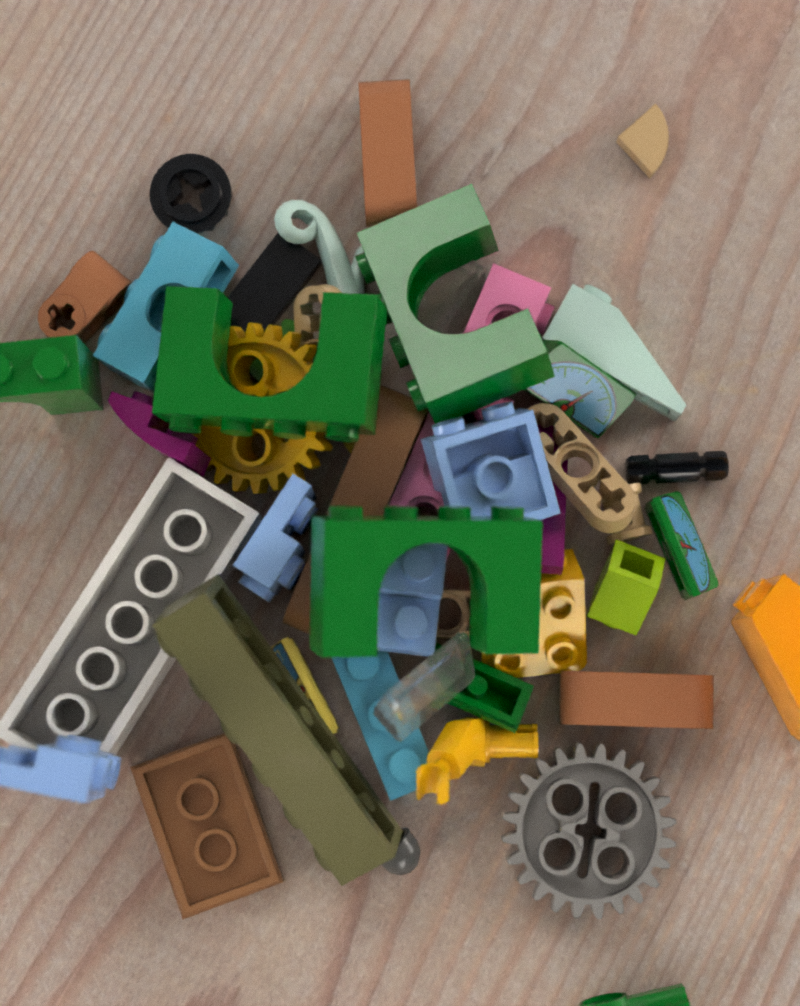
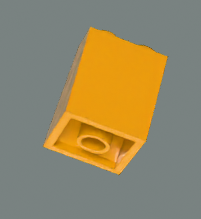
[730,574,800,741]

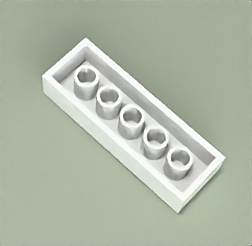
[0,457,263,756]

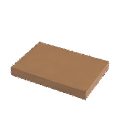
[130,733,285,919]

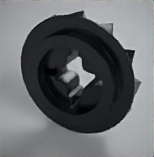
[150,154,233,233]

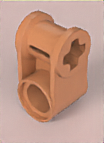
[38,250,132,345]

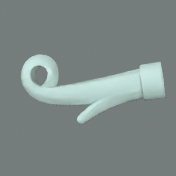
[274,200,365,294]

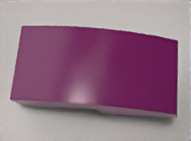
[107,391,211,477]

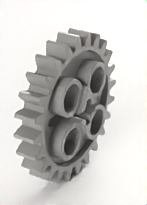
[501,743,676,919]

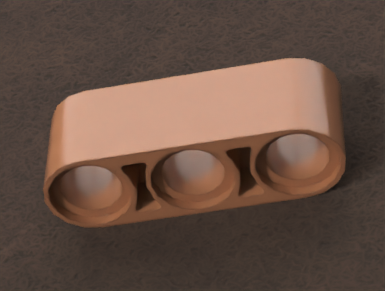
[358,79,417,228]
[559,671,714,729]

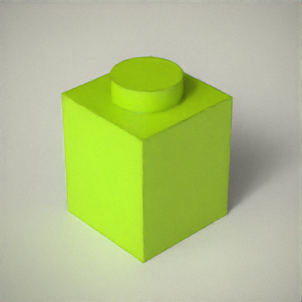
[587,539,666,636]

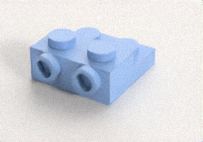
[421,402,560,520]
[233,474,318,603]
[377,543,447,657]
[0,734,121,803]

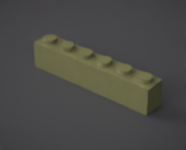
[152,574,403,886]

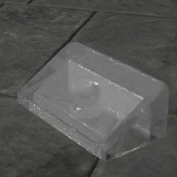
[387,260,487,336]
[373,631,475,742]

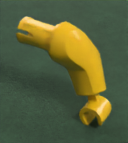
[416,717,539,805]

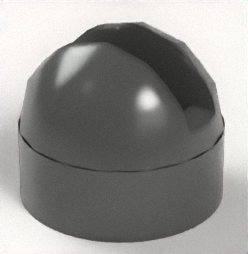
[381,827,420,875]

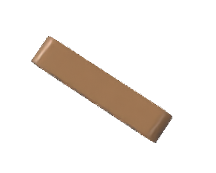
[282,385,429,635]

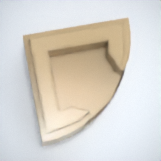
[616,104,669,178]

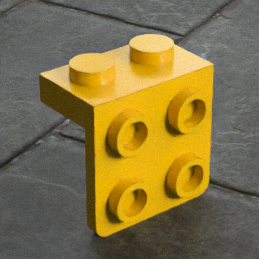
[481,549,587,678]

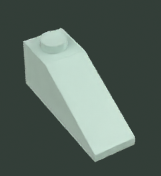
[542,284,686,421]

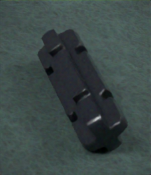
[625,451,729,484]

